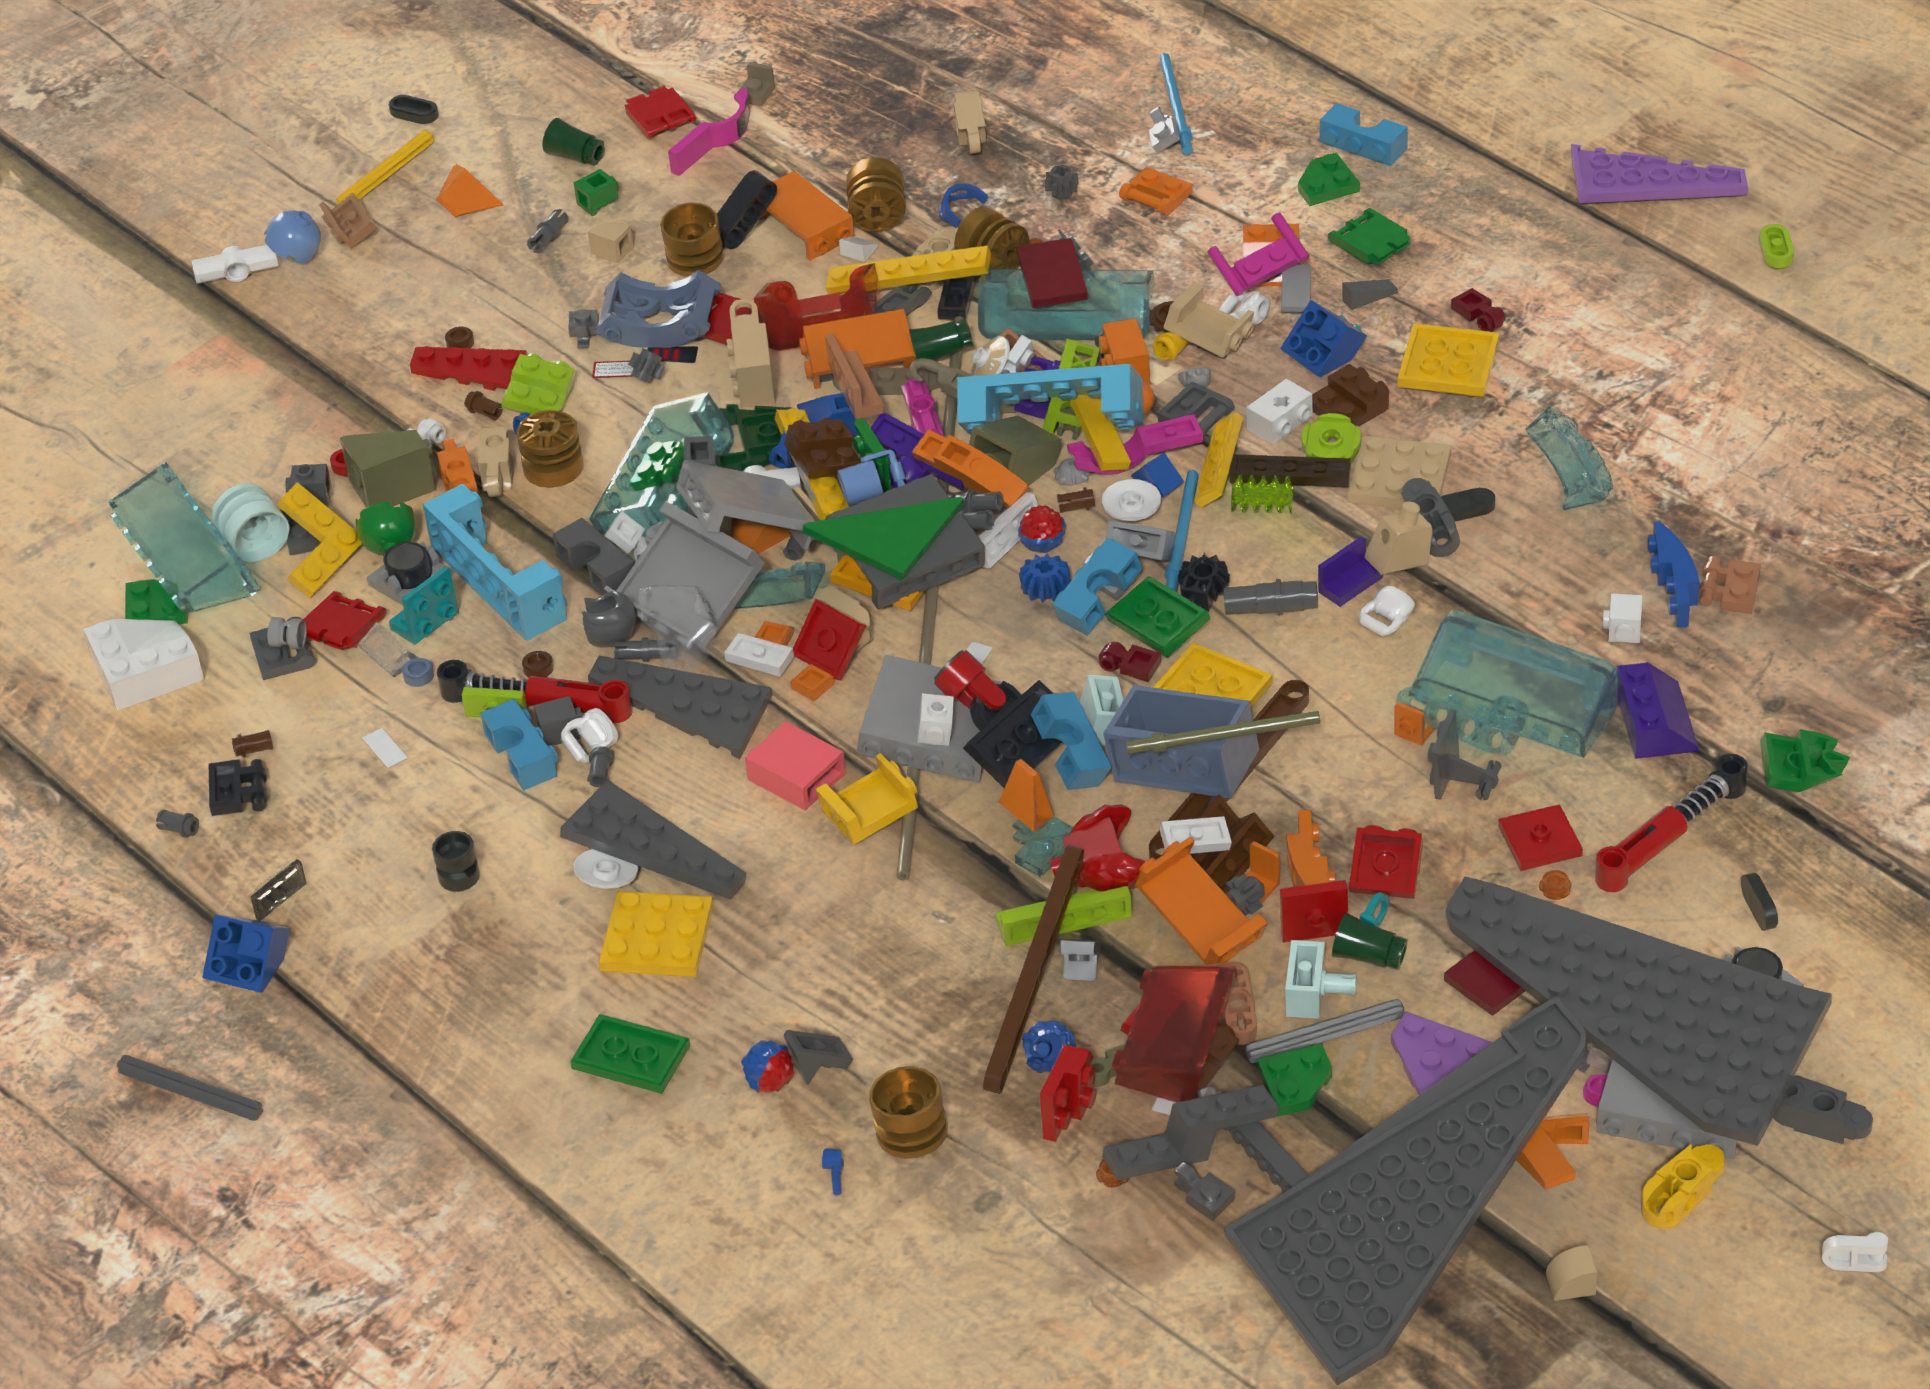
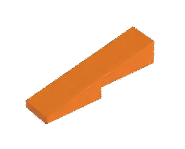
[1516,1124,1576,1190]

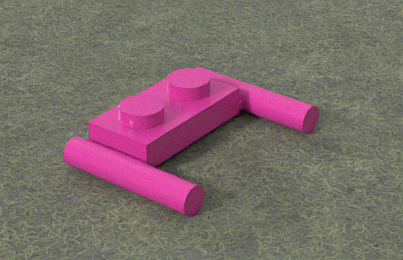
[1207,212,1310,296]

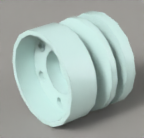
[211,483,290,562]

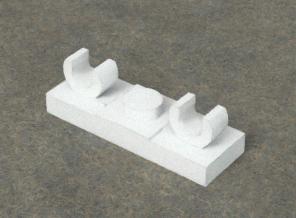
[977,492,1038,569]

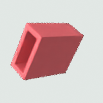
[745,721,846,811]

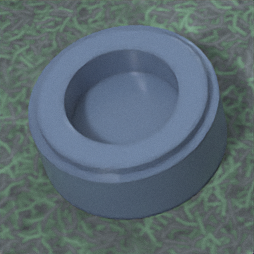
[402,658,434,687]

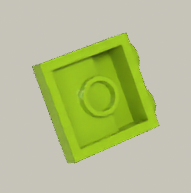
[502,353,575,415]

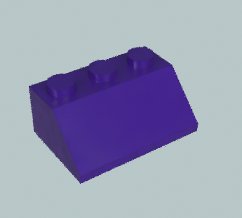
[1616,662,1699,759]

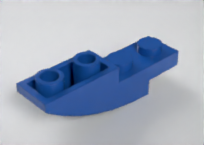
[1648,522,1700,627]

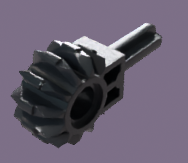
[1178,552,1230,613]

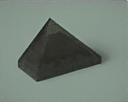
[250,859,307,921]

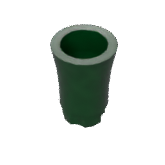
[542,118,605,165]
[909,319,974,361]
[1332,912,1408,970]

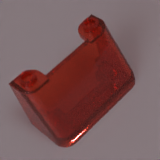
[753,263,878,351]
[1111,966,1235,1103]

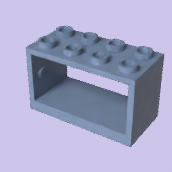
[1103,685,1260,799]

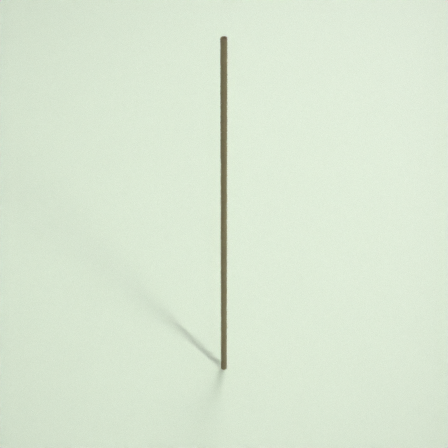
[896,316,964,881]

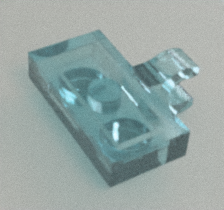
[1012,816,1073,877]

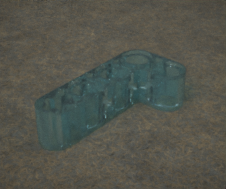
[1396,687,1529,756]

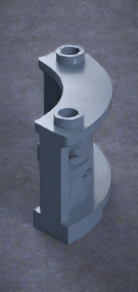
[595,269,721,348]

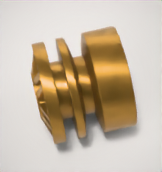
[846,157,906,232]
[660,202,724,277]
[954,206,1029,279]
[517,410,584,488]
[869,1066,947,1159]

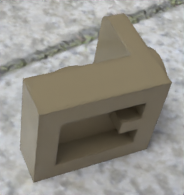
[739,62,775,106]

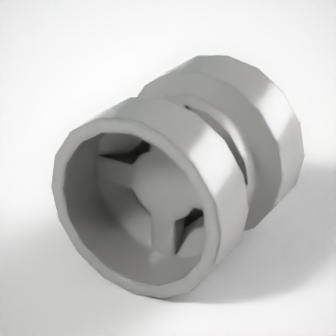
[267,617,307,650]

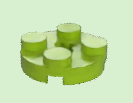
[1302,413,1361,463]

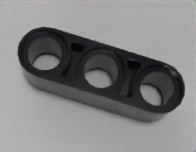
[717,170,777,249]

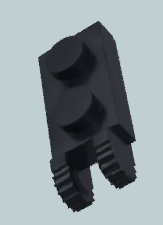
[937,275,976,320]

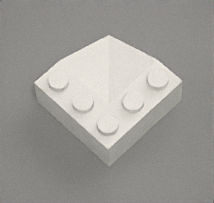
[83,619,204,711]

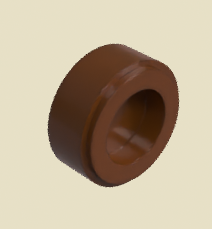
[445,326,474,348]
[522,651,554,678]

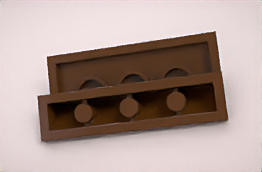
[1190,795,1275,893]

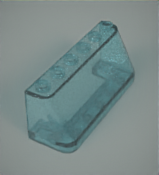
[977,269,1154,340]
[589,392,734,538]
[108,462,261,613]
[1412,610,1618,758]

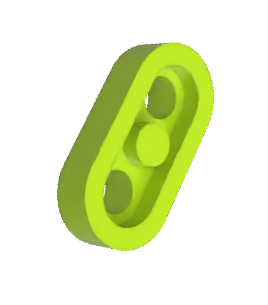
[1760,224,1794,269]

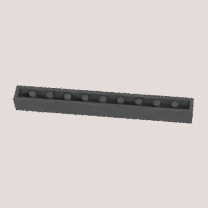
[1224,1121,1308,1193]

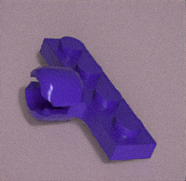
[870,412,965,491]

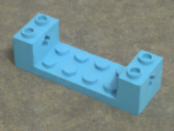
[957,364,1143,435]
[423,484,567,641]

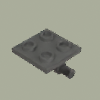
[1428,709,1502,800]

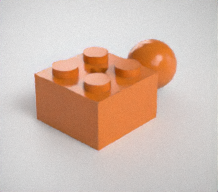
[1098,318,1155,415]

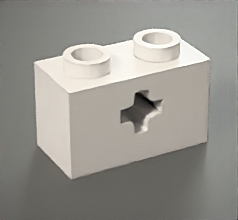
[1246,379,1313,445]

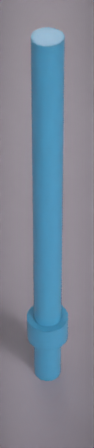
[1159,53,1193,155]
[1164,470,1199,592]

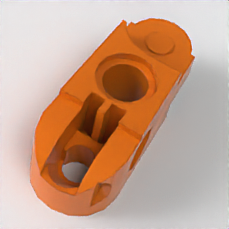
[437,438,478,494]

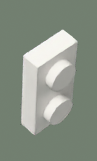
[724,633,794,677]
[1159,816,1232,854]

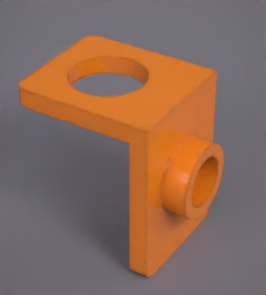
[1394,702,1439,746]
[1246,841,1280,903]

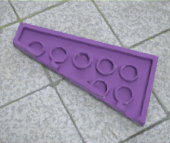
[1571,144,1748,204]

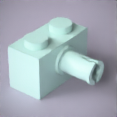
[1080,674,1124,746]
[1285,940,1357,1019]

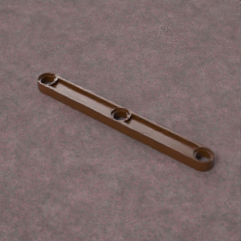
[1149,680,1309,860]
[983,844,1084,1094]

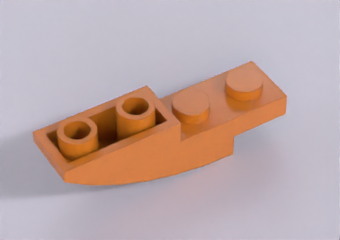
[912,429,1029,508]
[1286,810,1335,887]

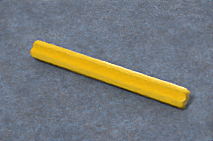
[336,130,434,205]

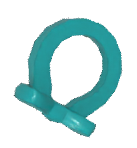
[1360,892,1389,927]

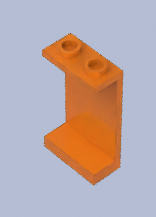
[759,171,854,261]
[799,309,916,389]
[1135,837,1268,965]

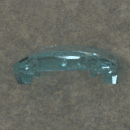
[1525,406,1613,510]
[733,562,825,609]

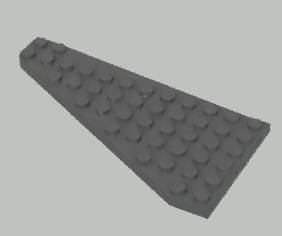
[1446,876,1832,1146]
[1224,996,1587,1386]

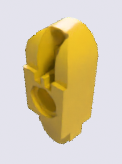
[1641,1144,1725,1229]

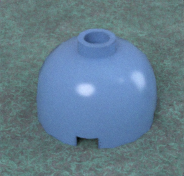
[264,210,321,264]

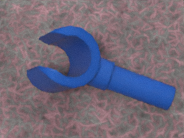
[822,1148,844,1195]

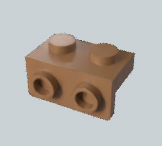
[319,193,377,249]

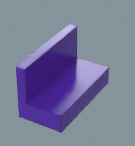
[1318,536,1383,607]

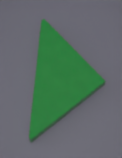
[803,497,964,580]

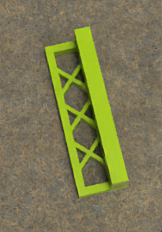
[1042,338,1100,434]
[995,886,1132,947]

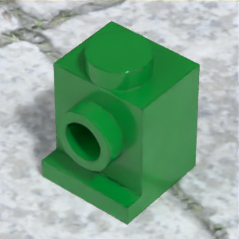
[573,169,619,216]

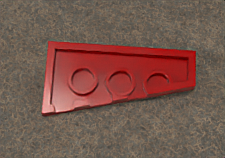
[410,346,527,391]

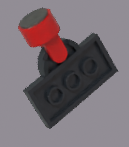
[934,650,1064,788]

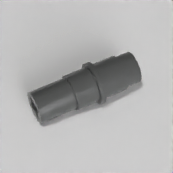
[1224,579,1318,615]

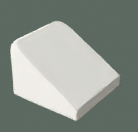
[839,236,878,262]

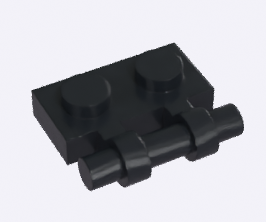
[208,759,267,816]

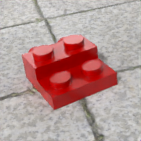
[1349,825,1423,899]
[1040,1044,1096,1142]

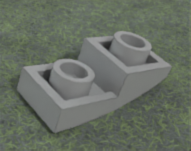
[1281,264,1311,314]

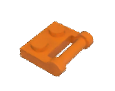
[1119,167,1193,216]

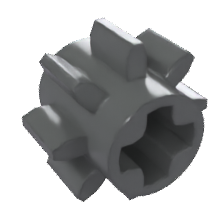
[1044,165,1079,199]
[628,348,665,383]
[1225,874,1265,916]

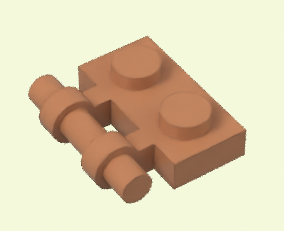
[1699,556,1761,614]

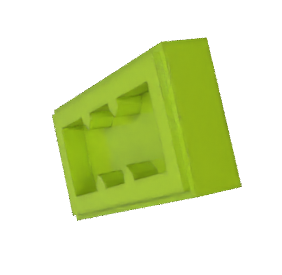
[461,687,528,718]

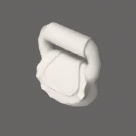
[1219,291,1270,325]
[1358,585,1415,637]
[561,708,619,763]

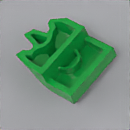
[1761,729,1850,792]

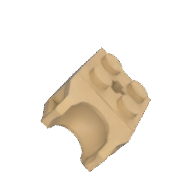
[727,299,775,408]

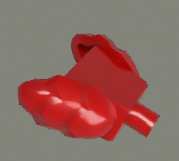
[1049,804,1145,892]

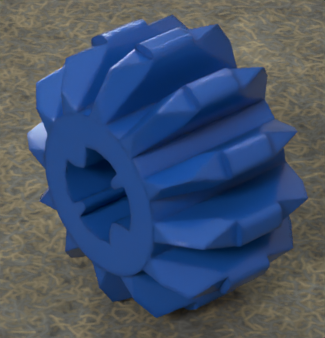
[1019,553,1071,603]

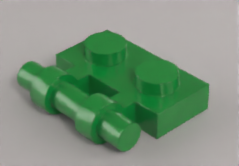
[629,436,688,491]

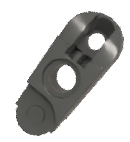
[1401,478,1460,557]
[1773,1075,1873,1144]

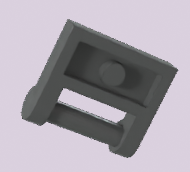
[1157,382,1235,438]
[249,617,315,680]

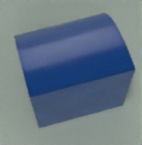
[1131,452,1184,497]

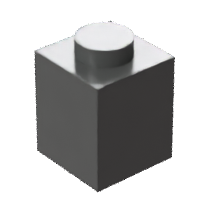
[534,696,582,746]

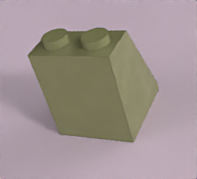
[969,415,1062,486]
[340,430,437,508]

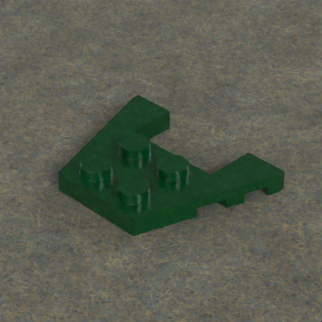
[702,403,791,471]

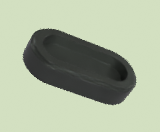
[388,95,439,124]
[1441,487,1495,521]
[1741,873,1778,931]

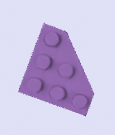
[1391,1012,1493,1095]

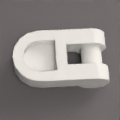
[1822,1232,1888,1272]

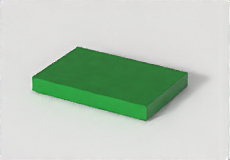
[1105,576,1211,657]
[570,1014,690,1094]

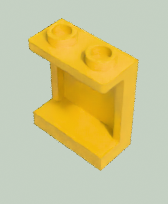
[815,753,918,845]

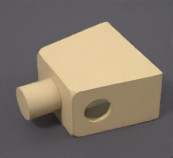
[1364,501,1432,575]

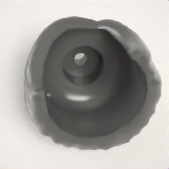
[582,591,636,647]

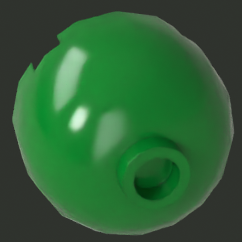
[355,502,416,556]

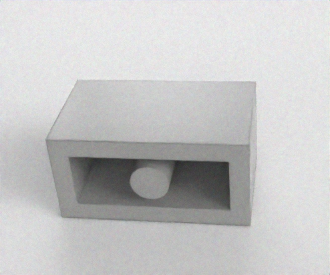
[1105,520,1175,562]

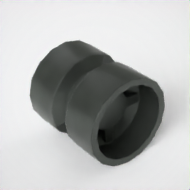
[432,831,480,892]

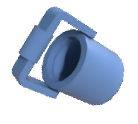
[837,450,906,507]

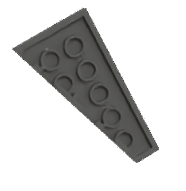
[588,655,772,759]
[560,780,746,899]

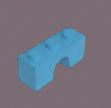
[1320,103,1408,166]
[1052,537,1143,636]
[1031,692,1112,790]
[480,699,559,791]

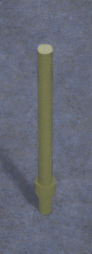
[1126,711,1321,754]

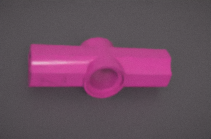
[901,378,944,436]

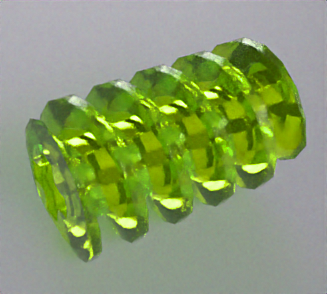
[1231,475,1293,514]

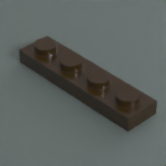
[1229,454,1351,487]

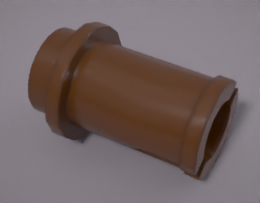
[464,391,503,421]
[1057,487,1095,513]
[232,730,273,758]

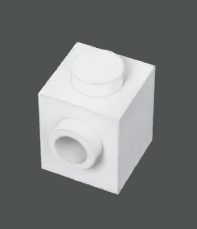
[1603,594,1642,643]
[917,693,954,746]

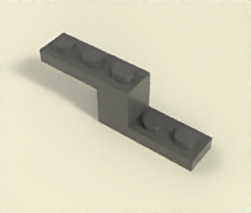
[1102,1084,1279,1180]

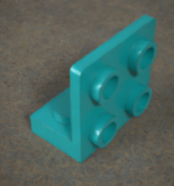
[389,567,459,645]

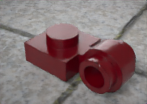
[1451,288,1506,332]
[1098,641,1161,682]

